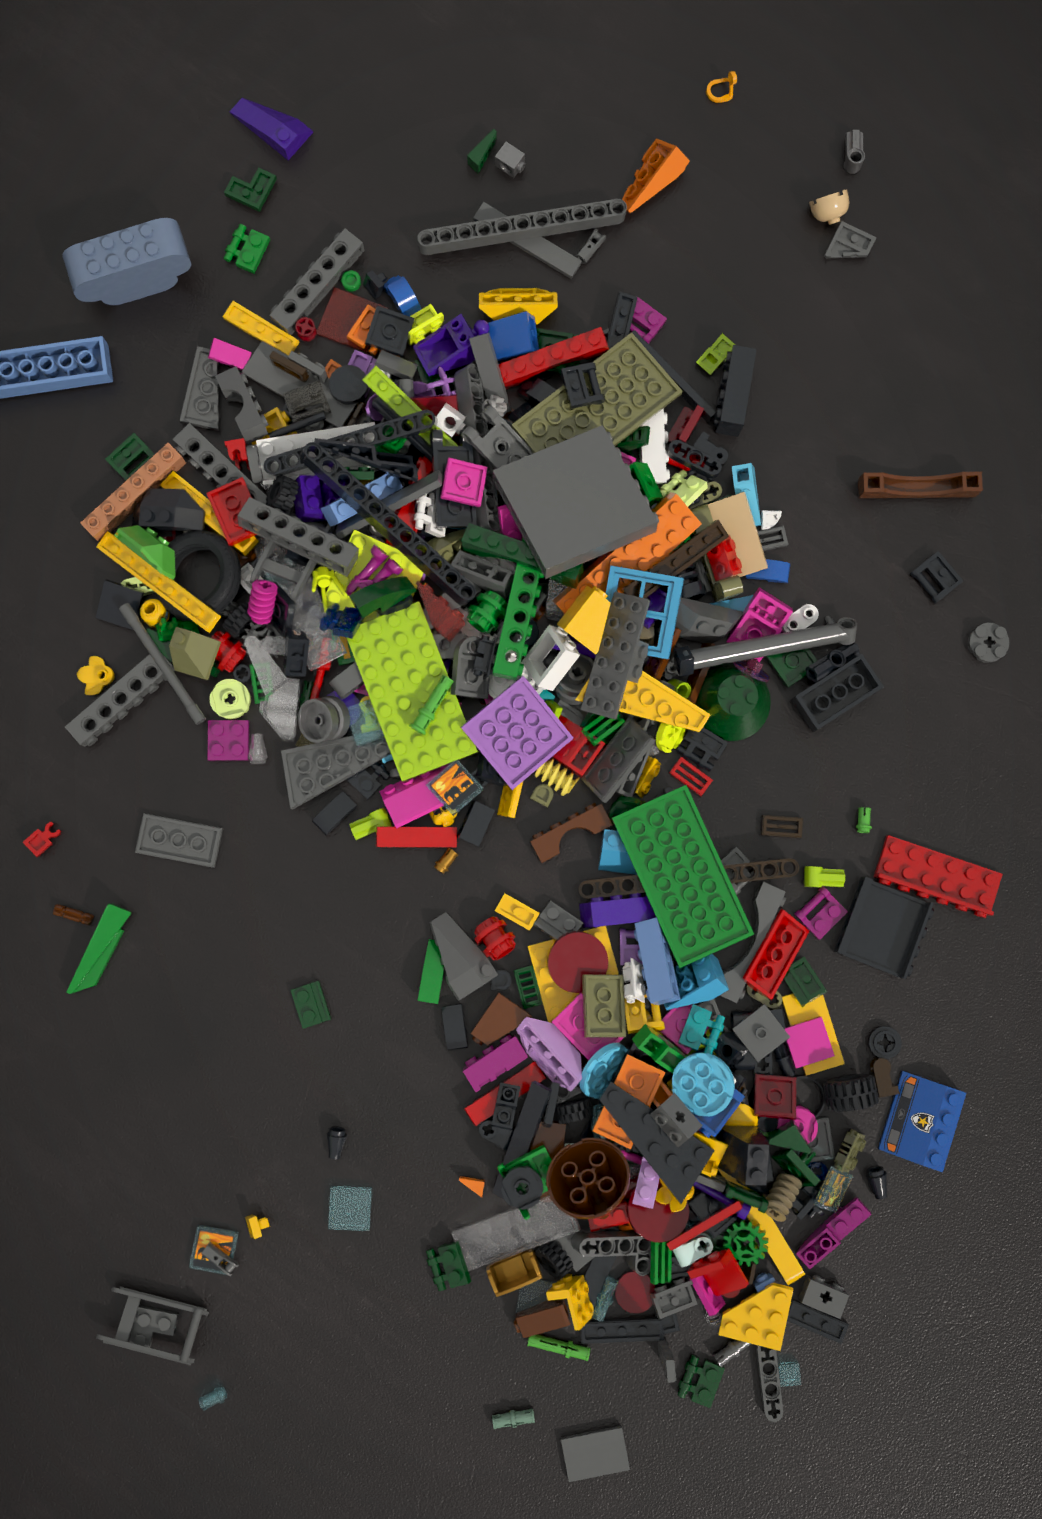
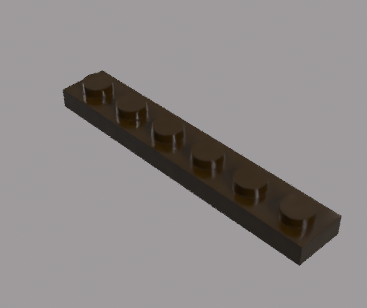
[621,520,729,598]

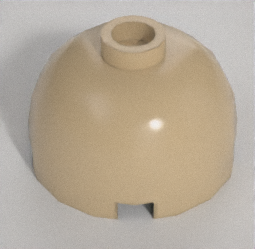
[809,189,849,225]

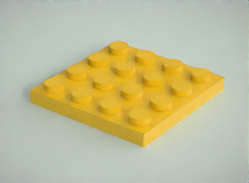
[528,926,619,1023]

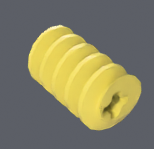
[535,758,580,796]

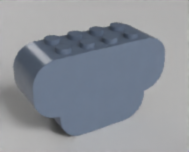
[62,218,191,305]

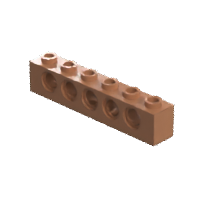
[80,443,186,542]

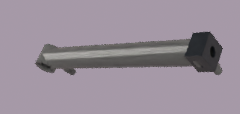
[674,616,857,676]

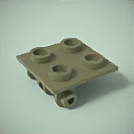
[834,1129,866,1173]

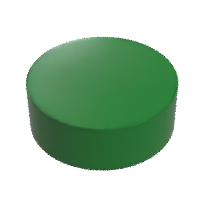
[341,270,361,292]

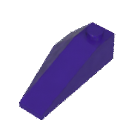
[230,98,313,160]

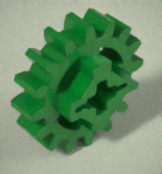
[723,1219,769,1267]

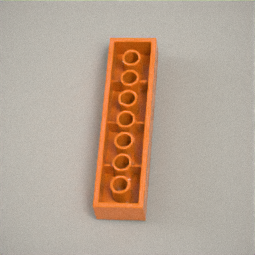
[552,492,702,614]

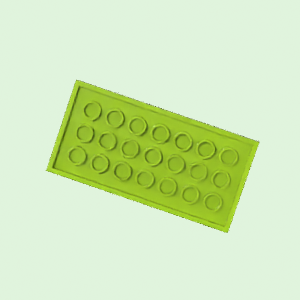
[344,601,478,782]

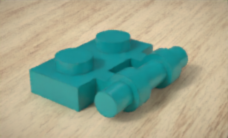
[678,1004,725,1054]

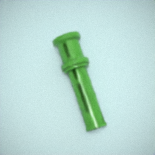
[409,675,454,735]

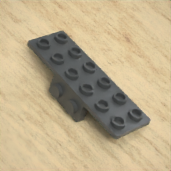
[242,341,359,428]
[581,592,650,719]

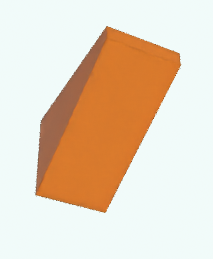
[459,1176,485,1197]

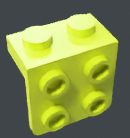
[408,304,444,346]

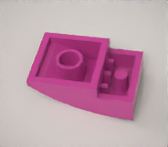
[727,587,793,662]

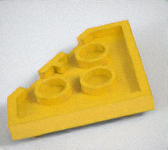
[719,1282,793,1351]

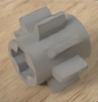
[482,395,507,417]

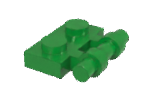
[223,224,270,274]

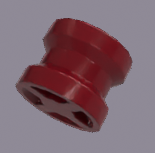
[295,317,317,342]

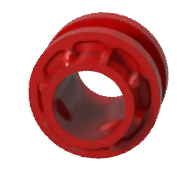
[211,631,246,672]
[474,916,516,960]

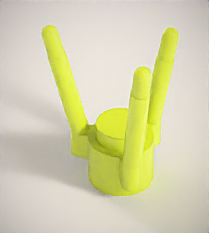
[312,567,348,614]

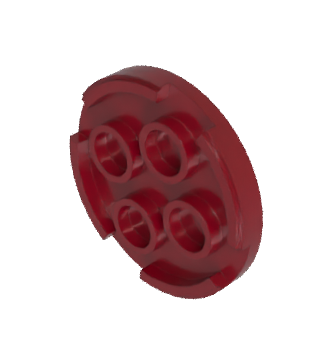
[547,931,608,993]
[627,1181,689,1243]

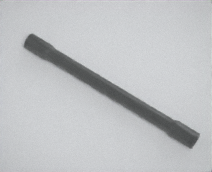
[119,603,206,725]

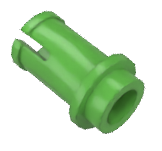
[856,807,872,833]

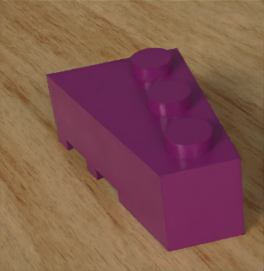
[463,1034,528,1092]

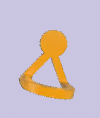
[706,71,737,103]

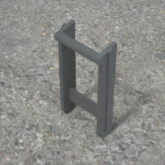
[250,502,336,601]
[96,1287,209,1365]

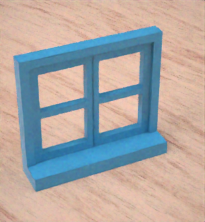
[606,566,684,659]

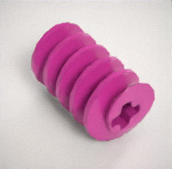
[247,580,278,625]

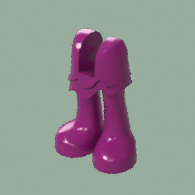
[346,544,403,596]

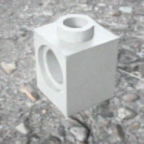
[436,403,466,437]

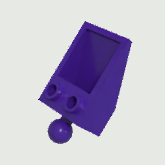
[413,314,489,376]

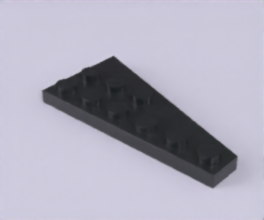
[598,1081,715,1204]

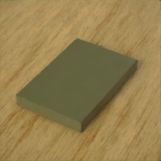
[582,975,626,1038]

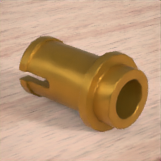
[434,847,458,874]

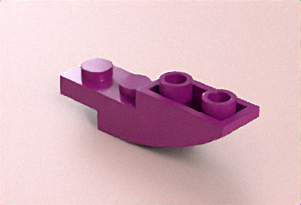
[796,1197,871,1269]

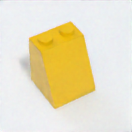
[557,586,610,654]

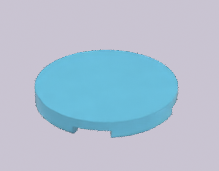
[580,1043,628,1099]
[672,1053,735,1117]

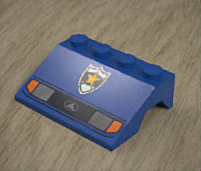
[878,1071,966,1172]

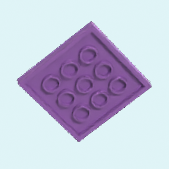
[460,676,574,790]

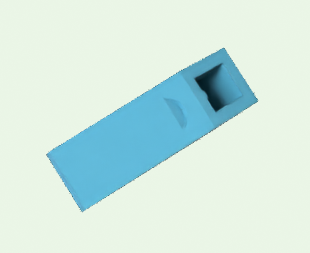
[732,463,761,526]

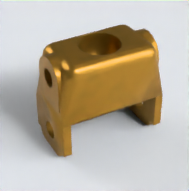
[486,1246,542,1297]

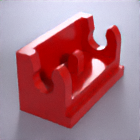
[224,438,250,471]

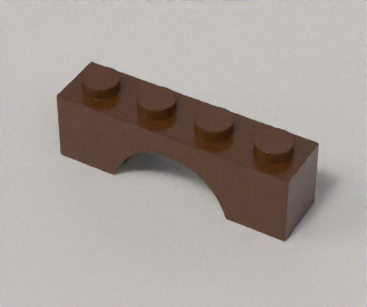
[530,803,613,863]

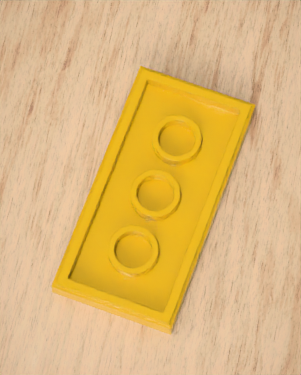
[782,993,845,1076]

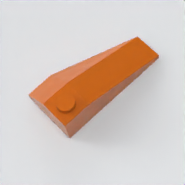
[622,138,690,213]

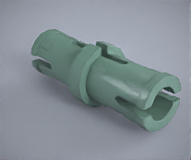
[492,1408,535,1429]

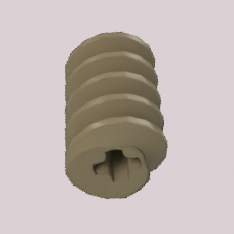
[765,1173,802,1222]

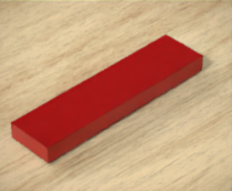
[376,826,457,847]
[667,1200,743,1250]

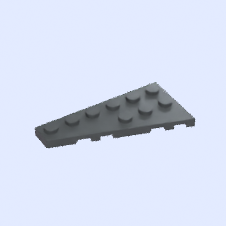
[281,730,391,810]

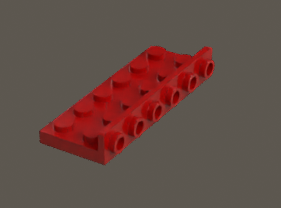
[874,835,1003,918]

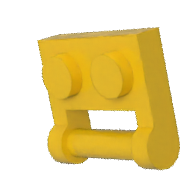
[624,994,665,1034]

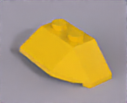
[479,288,558,324]

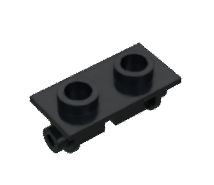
[472,635,499,679]

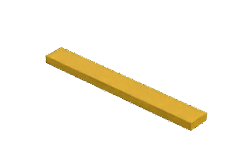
[96,531,221,633]

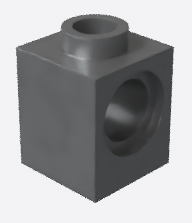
[495,142,526,178]

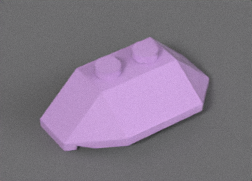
[516,1017,582,1092]

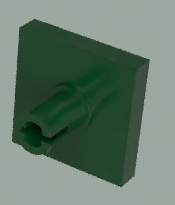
[771,1148,820,1187]

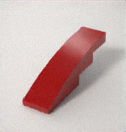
[464,1061,546,1126]

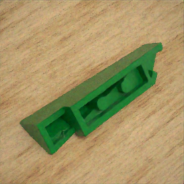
[66,903,132,994]

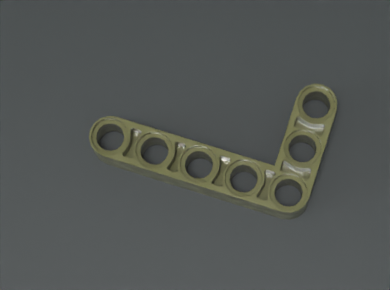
[690,504,743,602]

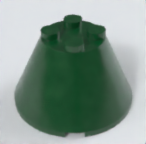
[695,662,771,741]

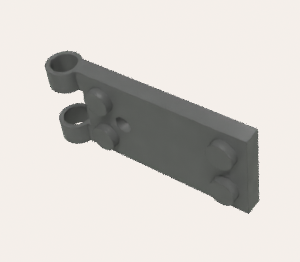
[461,405,533,469]

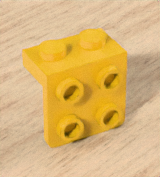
[546,1274,594,1330]

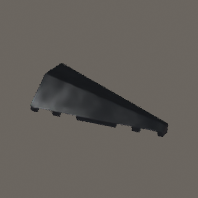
[314,438,418,482]

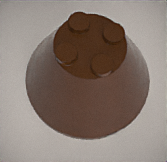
[546,1138,630,1219]

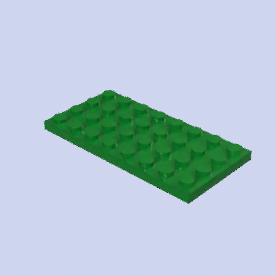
[612,785,754,968]

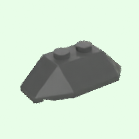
[675,597,743,643]

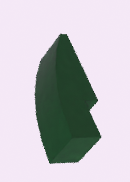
[349,576,417,618]

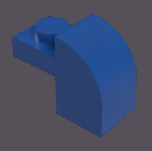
[384,275,422,317]

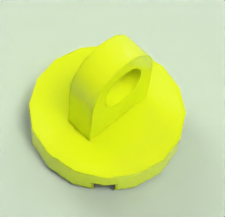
[656,723,686,753]

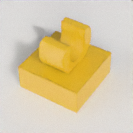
[245,1214,269,1239]

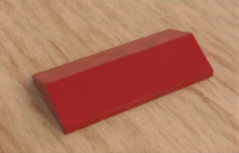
[742,909,809,1000]

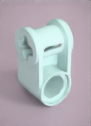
[673,1232,713,1267]

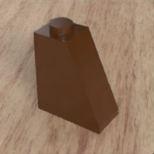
[471,992,532,1046]
[513,1299,571,1338]

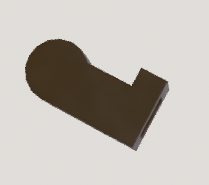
[870,1057,900,1098]

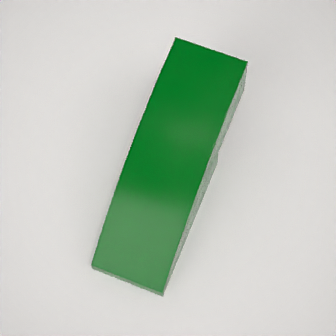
[418,939,444,1004]
[632,1024,687,1073]

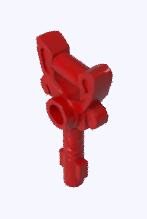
[310,638,333,699]

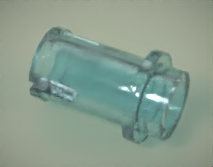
[199,1387,227,1411]

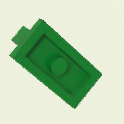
[155,618,200,641]

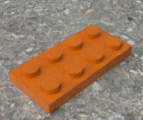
[592,1054,665,1149]

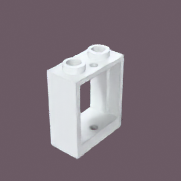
[522,625,580,691]

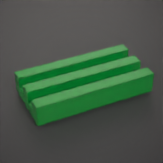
[581,713,625,746]
[650,1242,672,1285]

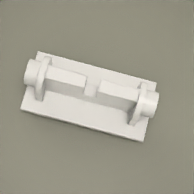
[623,958,646,1003]

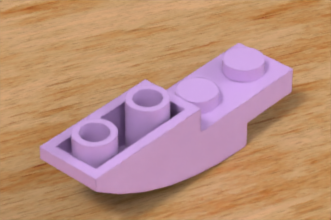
[632,1157,660,1209]

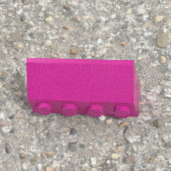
[379,762,455,829]

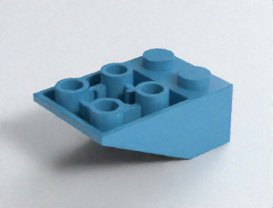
[664,954,729,1010]

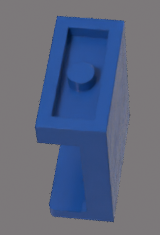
[488,311,539,364]
[693,1089,745,1138]

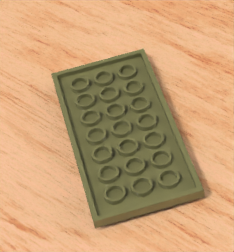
[511,332,683,453]

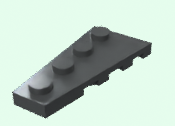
[180,346,219,431]

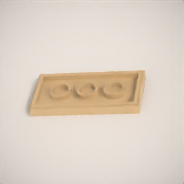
[707,492,768,577]

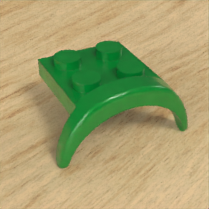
[497,1144,552,1220]

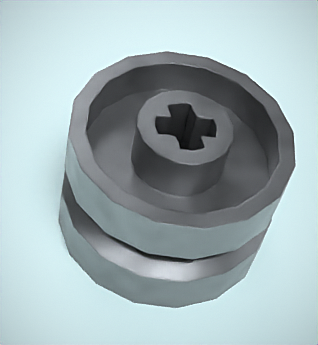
[298,696,350,743]

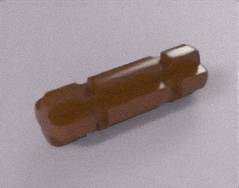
[53,904,94,925]

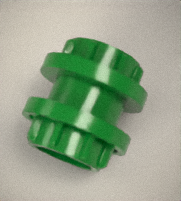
[467,590,508,634]

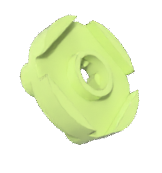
[210,679,251,719]

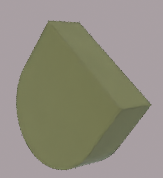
[530,784,553,808]

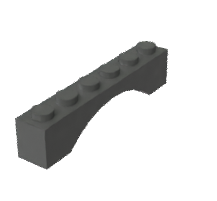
[719,882,786,1003]

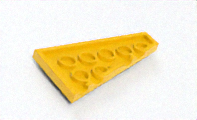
[575,671,710,732]

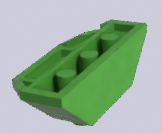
[114,525,175,580]

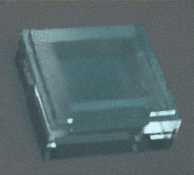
[778,1362,801,1387]

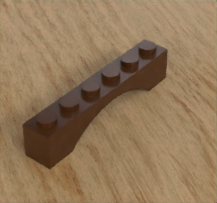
[858,472,983,498]

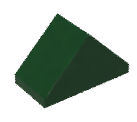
[768,1120,810,1154]

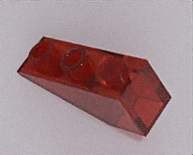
[416,581,465,642]

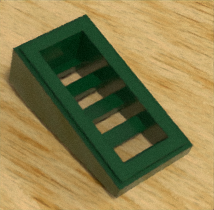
[467,129,497,174]
[615,426,650,453]
[513,965,543,1009]

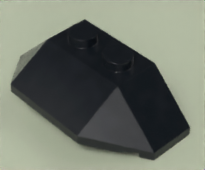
[132,488,205,531]

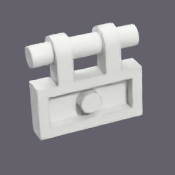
[414,493,446,538]

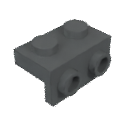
[650,1277,697,1319]

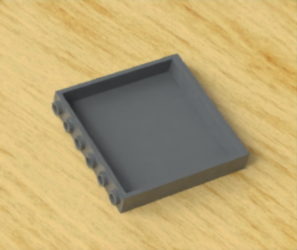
[493,425,659,579]

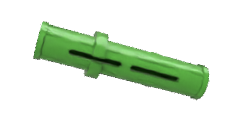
[527,1335,590,1361]

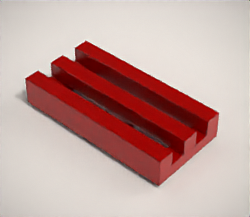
[669,757,713,797]

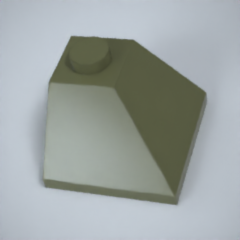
[169,627,221,680]

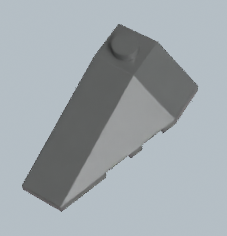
[429,912,498,1001]

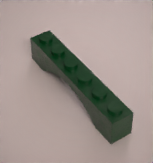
[461,523,583,589]

